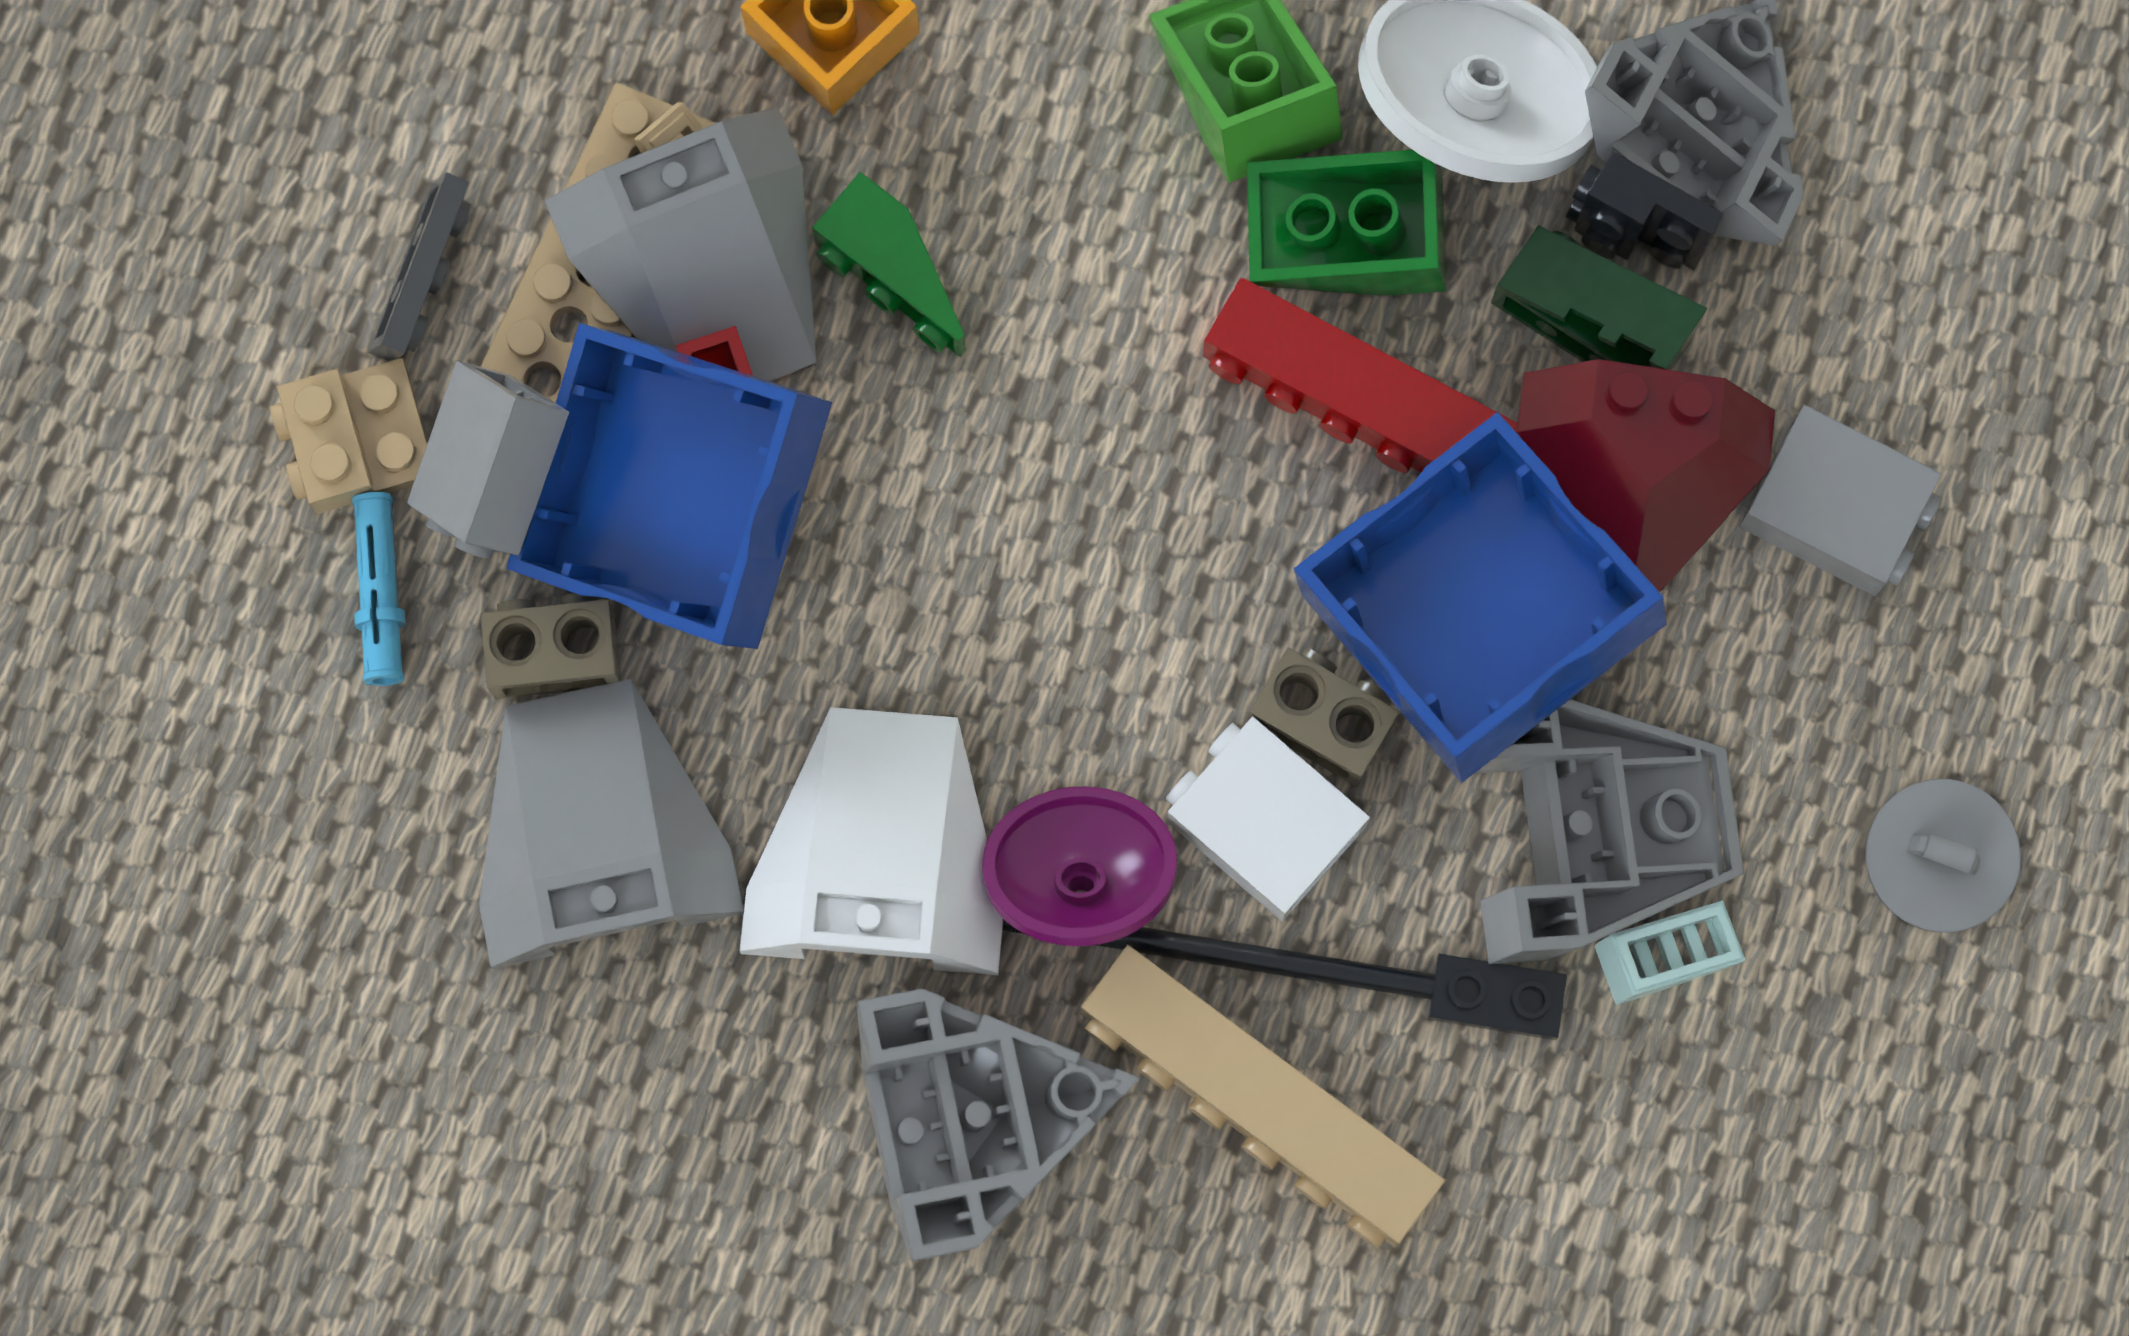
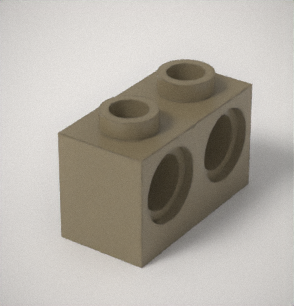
[481,593,621,699]
[1247,647,1400,787]

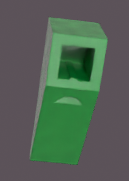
[812,172,966,357]

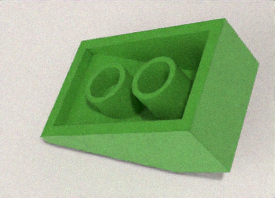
[1149,0,1343,183]

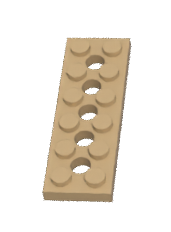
[481,82,716,403]

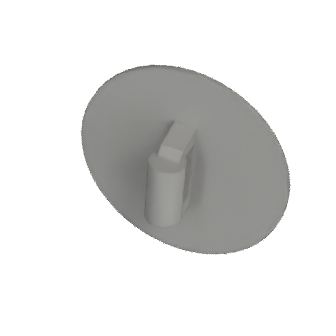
[1866,779,2021,933]

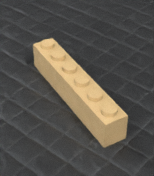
[1081,945,1445,1249]

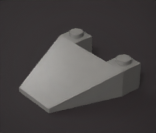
[1476,700,1744,964]

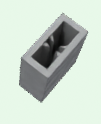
[407,361,569,558]
[1739,404,1942,596]

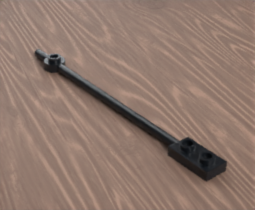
[1002,920,1567,1040]

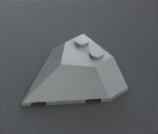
[1585,0,1804,246]
[857,988,1140,1262]

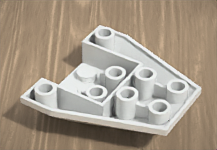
[740,707,1004,975]

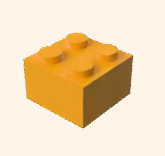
[740,0,920,115]

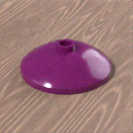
[982,786,1177,946]

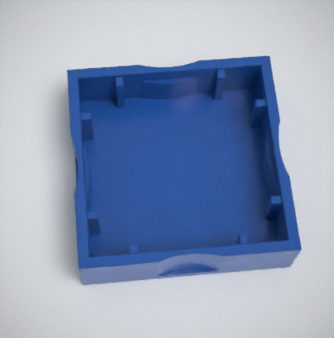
[506,323,832,649]
[1293,412,1666,783]

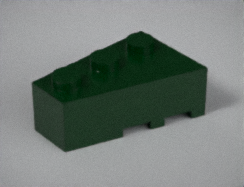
[1491,225,1708,370]

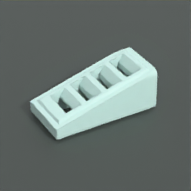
[1595,900,1746,1005]

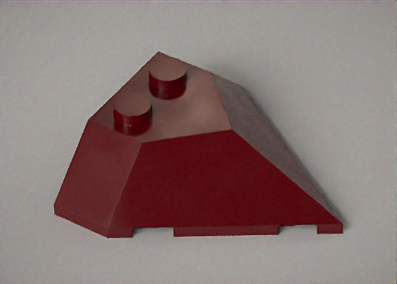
[1516,359,1775,592]

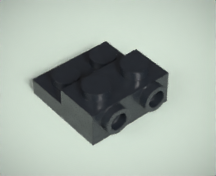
[1565,151,1724,271]

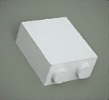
[1166,716,1370,922]

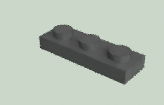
[368,172,471,361]

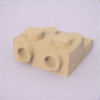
[270,358,428,514]

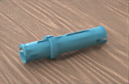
[352,492,406,686]

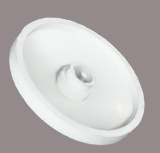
[1358,0,1597,183]

